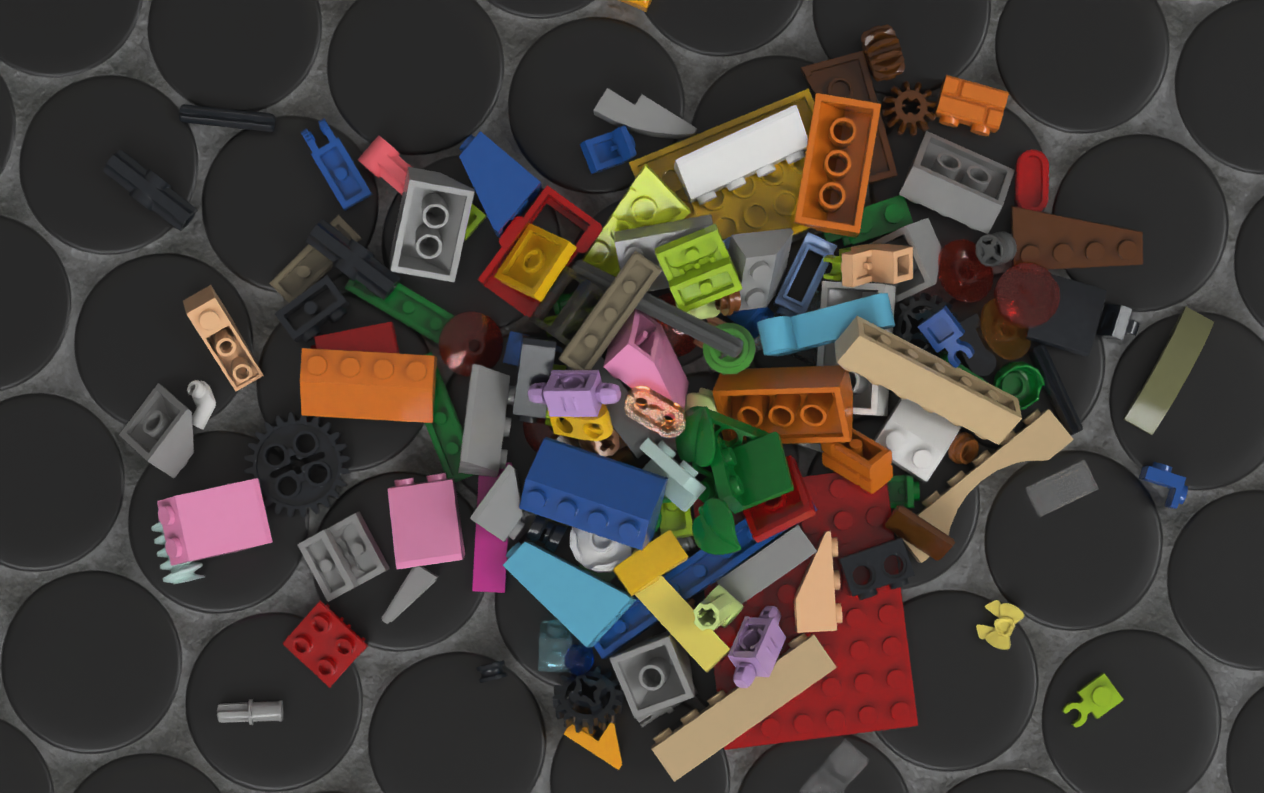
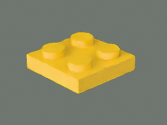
[494,223,577,302]

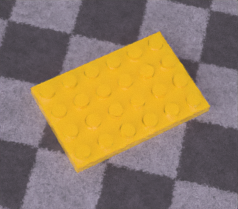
[629,88,814,241]

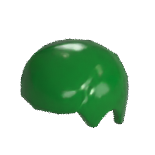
[993,361,1045,410]

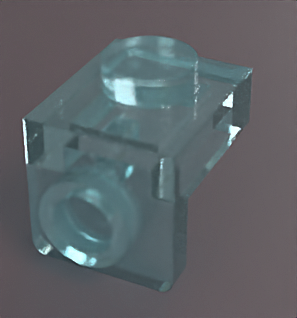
[538,619,573,673]

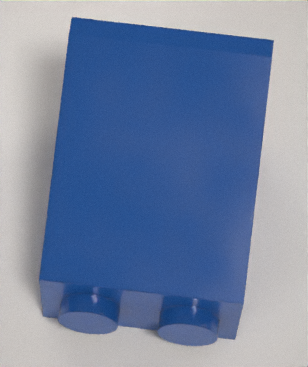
[459,131,543,238]

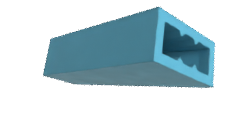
[503,542,637,647]

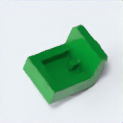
[887,475,920,508]

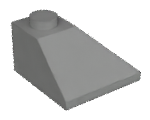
[870,218,941,303]
[119,383,194,478]
[470,464,525,542]
[609,631,695,719]

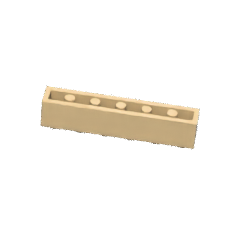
[834,316,1022,445]
[651,632,837,782]

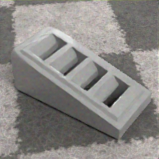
[382,566,439,624]

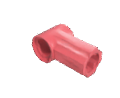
[357,135,412,195]

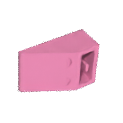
[603,309,689,424]

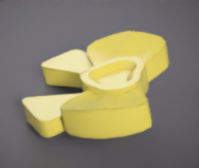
[976,600,1025,650]

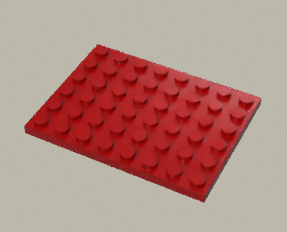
[693,473,918,750]

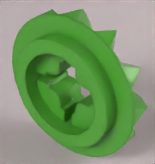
[703,323,755,375]

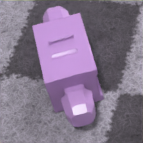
[528,370,621,417]
[728,606,786,688]

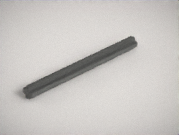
[571,260,744,358]

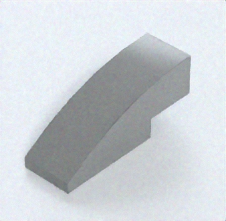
[594,88,697,139]
[716,524,817,604]

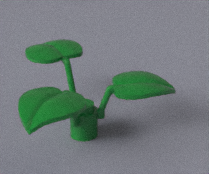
[655,406,742,555]

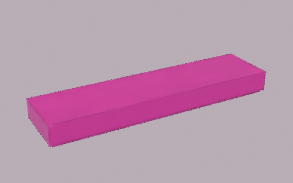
[472,462,512,593]

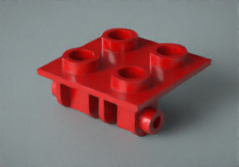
[282,601,368,688]

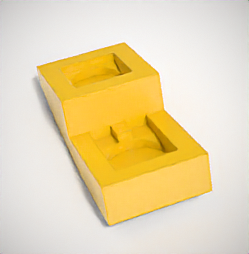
[613,530,688,597]

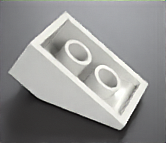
[873,398,962,483]

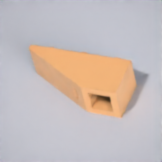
[183,285,264,391]
[793,531,842,633]

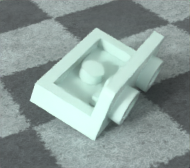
[639,438,706,512]

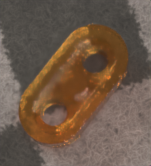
[624,386,687,438]

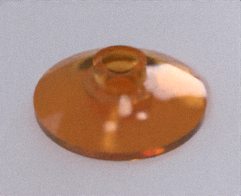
[980,297,1031,360]

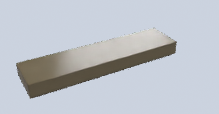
[558,250,662,370]

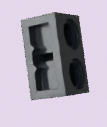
[837,538,915,600]

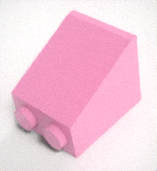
[388,473,465,569]
[157,478,273,566]

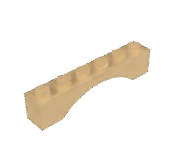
[895,409,1074,563]

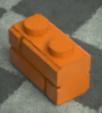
[934,75,1009,136]
[821,428,893,494]

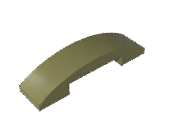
[1123,306,1214,435]

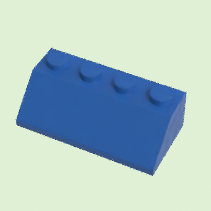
[519,437,668,550]

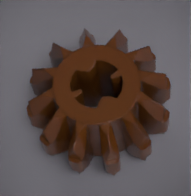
[861,24,905,81]
[882,81,937,137]

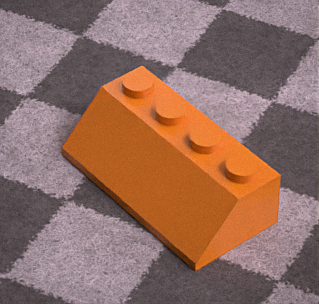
[794,93,881,238]
[300,348,437,423]
[712,365,853,445]

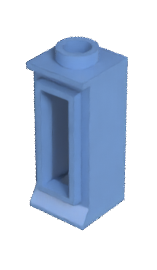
[773,232,837,317]

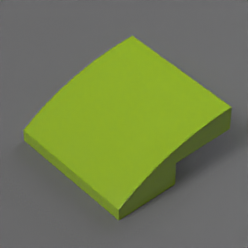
[654,224,743,312]

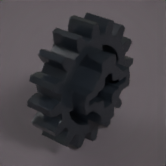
[893,293,959,358]
[552,665,624,734]

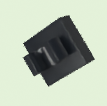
[1096,304,1140,340]

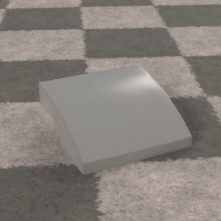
[297,511,390,602]

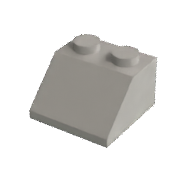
[728,228,793,311]

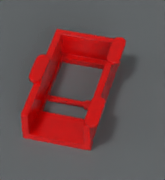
[478,185,602,320]

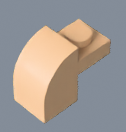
[841,244,913,287]

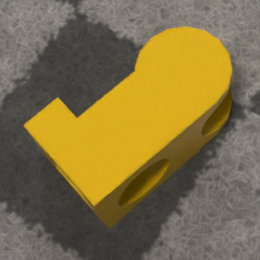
[547,404,613,441]

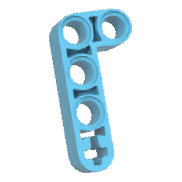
[757,293,895,356]

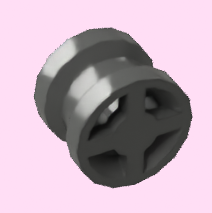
[976,231,1017,267]

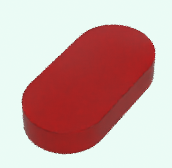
[1015,149,1049,211]

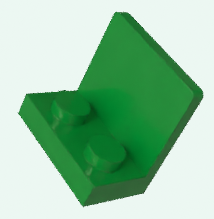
[711,432,794,514]

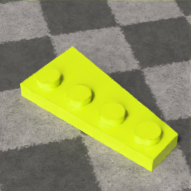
[576,163,691,298]

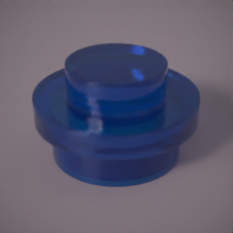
[565,643,594,676]

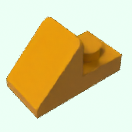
[564,722,622,770]

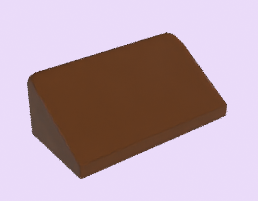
[885,505,955,561]

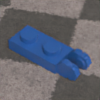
[301,118,373,211]

